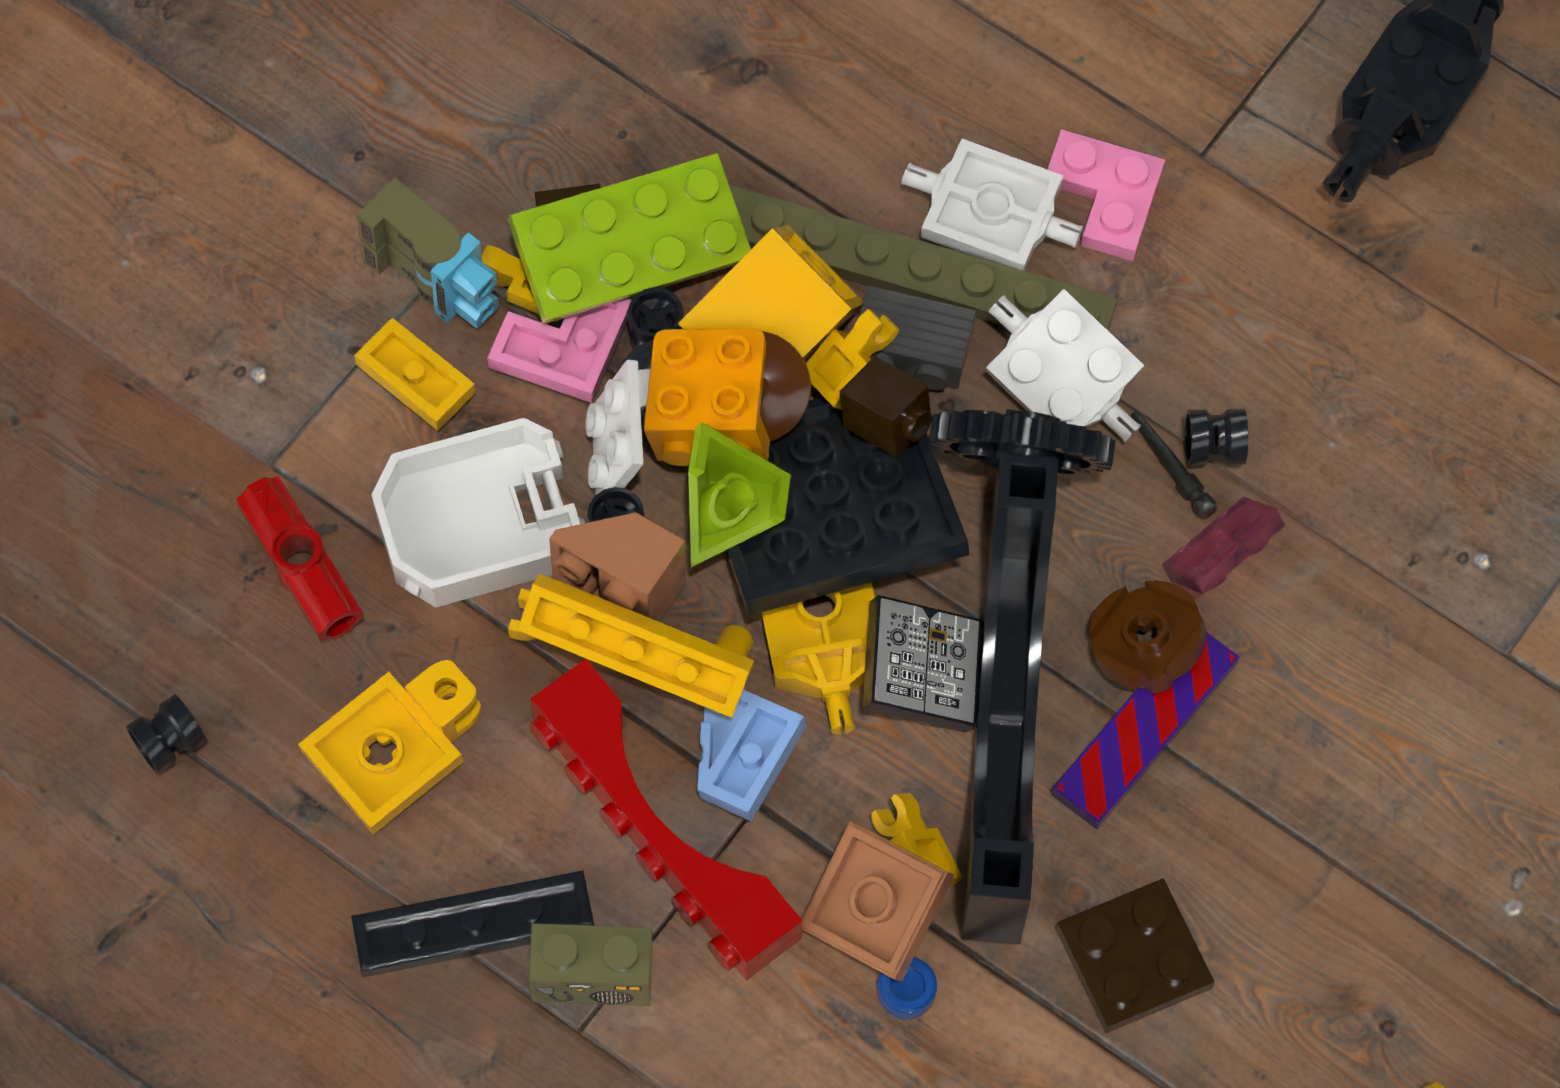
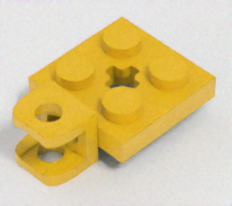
[298,660,482,835]

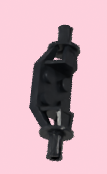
[1323,0,1504,202]

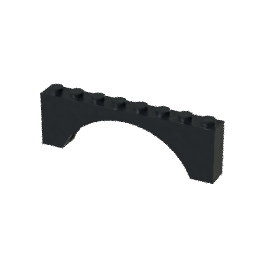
[962,453,1059,944]

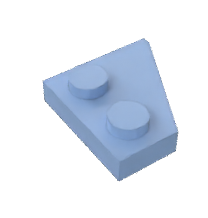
[697,690,807,822]

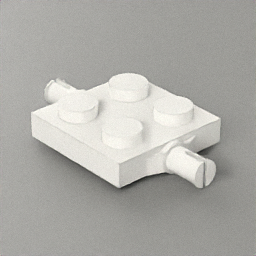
[902,139,1084,271]
[985,289,1144,443]

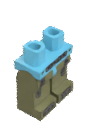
[357,177,499,329]

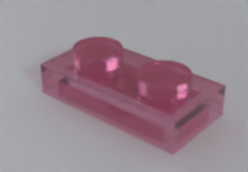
[1162,496,1285,594]

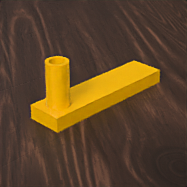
[517,573,754,718]

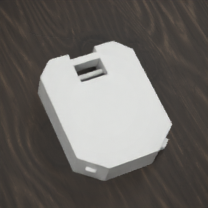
[371,418,585,608]

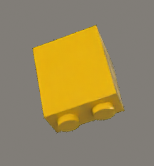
[678,225,863,361]

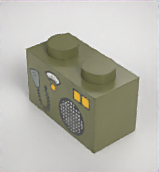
[529,923,653,1006]

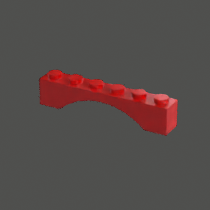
[529,659,803,980]

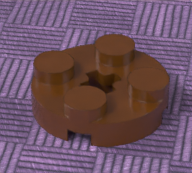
[1089,580,1207,693]

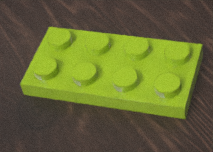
[507,153,751,324]

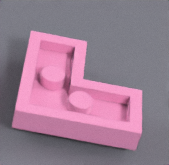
[1047,129,1165,261]
[487,299,631,403]

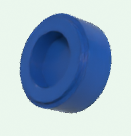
[877,957,937,1019]

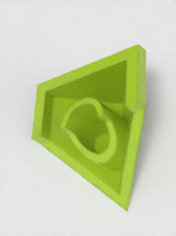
[688,422,791,568]

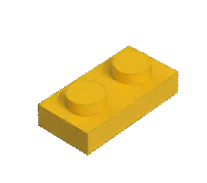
[354,318,476,431]

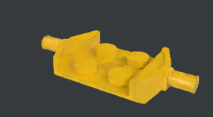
[761,582,875,735]

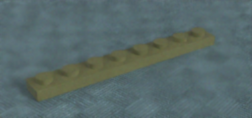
[729,185,1118,330]

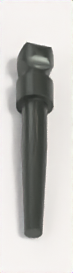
[1130,411,1217,519]

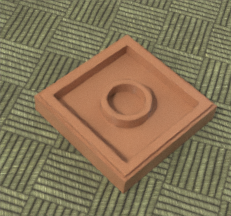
[802,821,955,982]

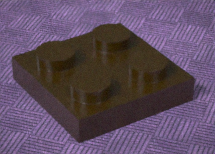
[1055,878,1215,1034]

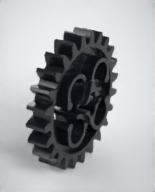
[929,409,1116,475]

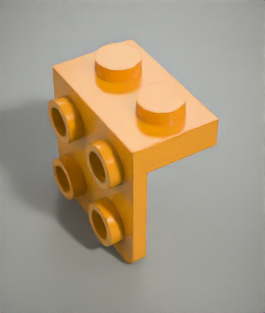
[644,329,770,466]

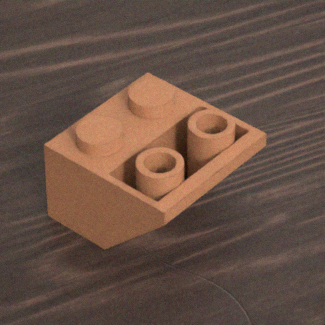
[549,512,686,622]

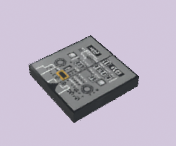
[863,595,981,732]

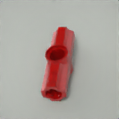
[236,476,364,641]

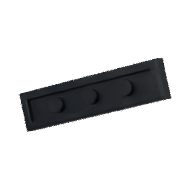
[351,870,595,978]

